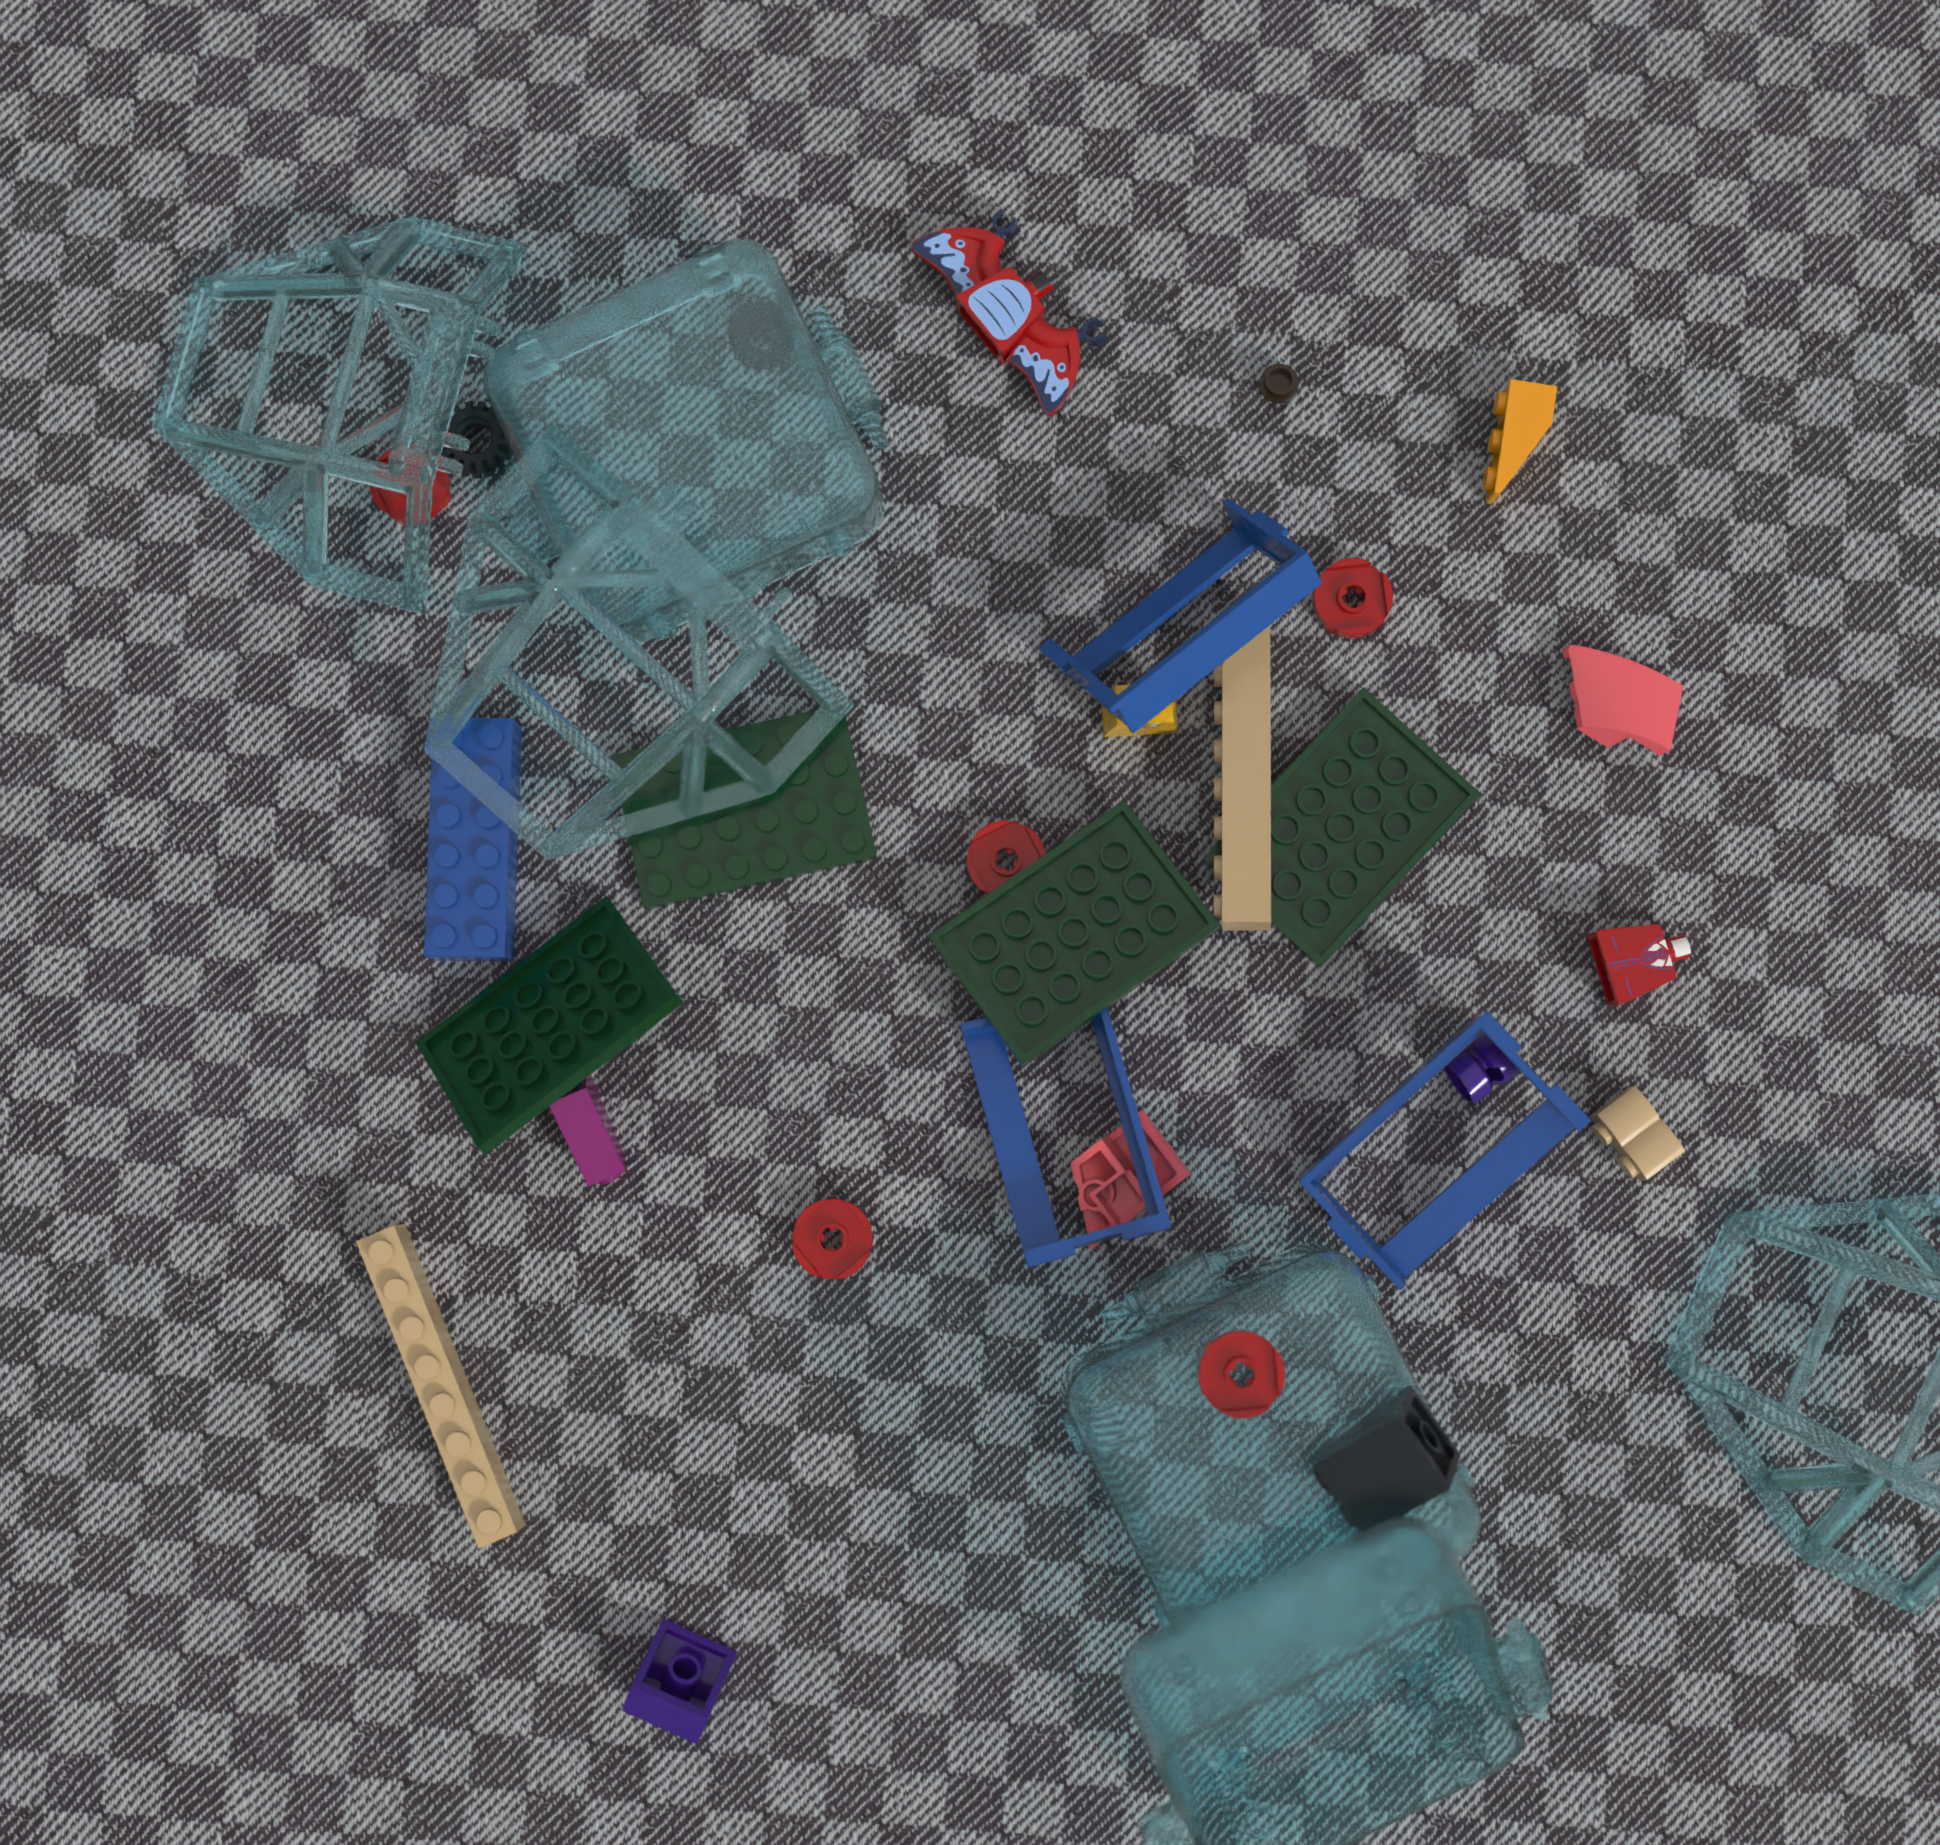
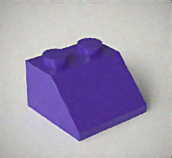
[622,1619,737,1744]

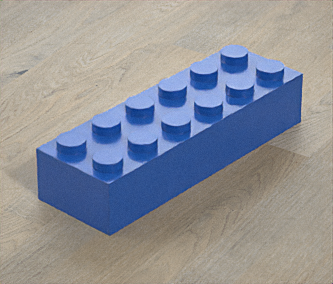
[424,717,522,962]

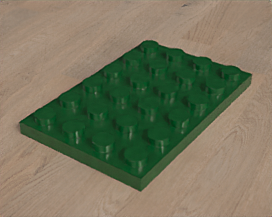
[1202,687,1481,968]
[611,704,878,910]
[928,800,1220,1068]
[415,896,684,1155]

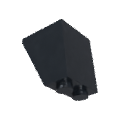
[1313,1385,1461,1538]

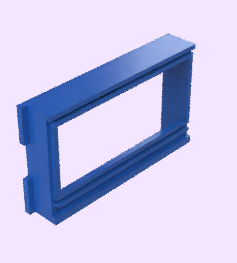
[1038,498,1322,734]
[961,1008,1171,1268]
[1299,1011,1592,1290]

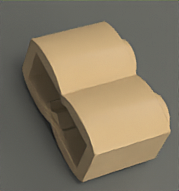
[1590,1086,1685,1181]

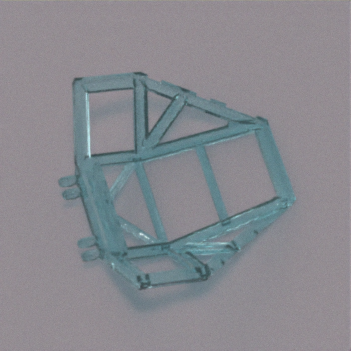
[152,216,527,615]
[424,425,854,860]
[1663,1193,1940,1617]

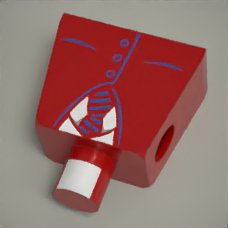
[1586,924,1691,1007]

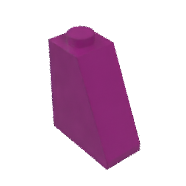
[549,1074,626,1187]

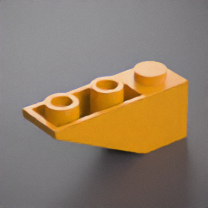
[1482,379,1557,504]

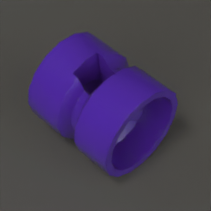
[1444,1033,1520,1105]

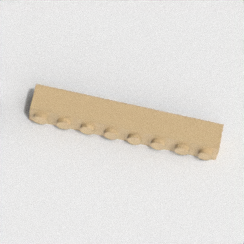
[1214,625,1271,931]
[356,1224,526,1549]

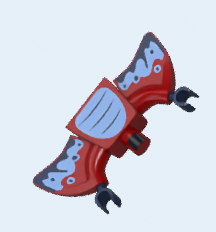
[911,210,1107,416]

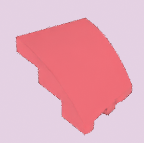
[1563,644,1683,756]
[1071,1110,1192,1249]

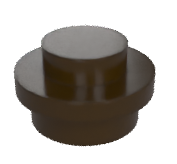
[1259,364,1299,403]

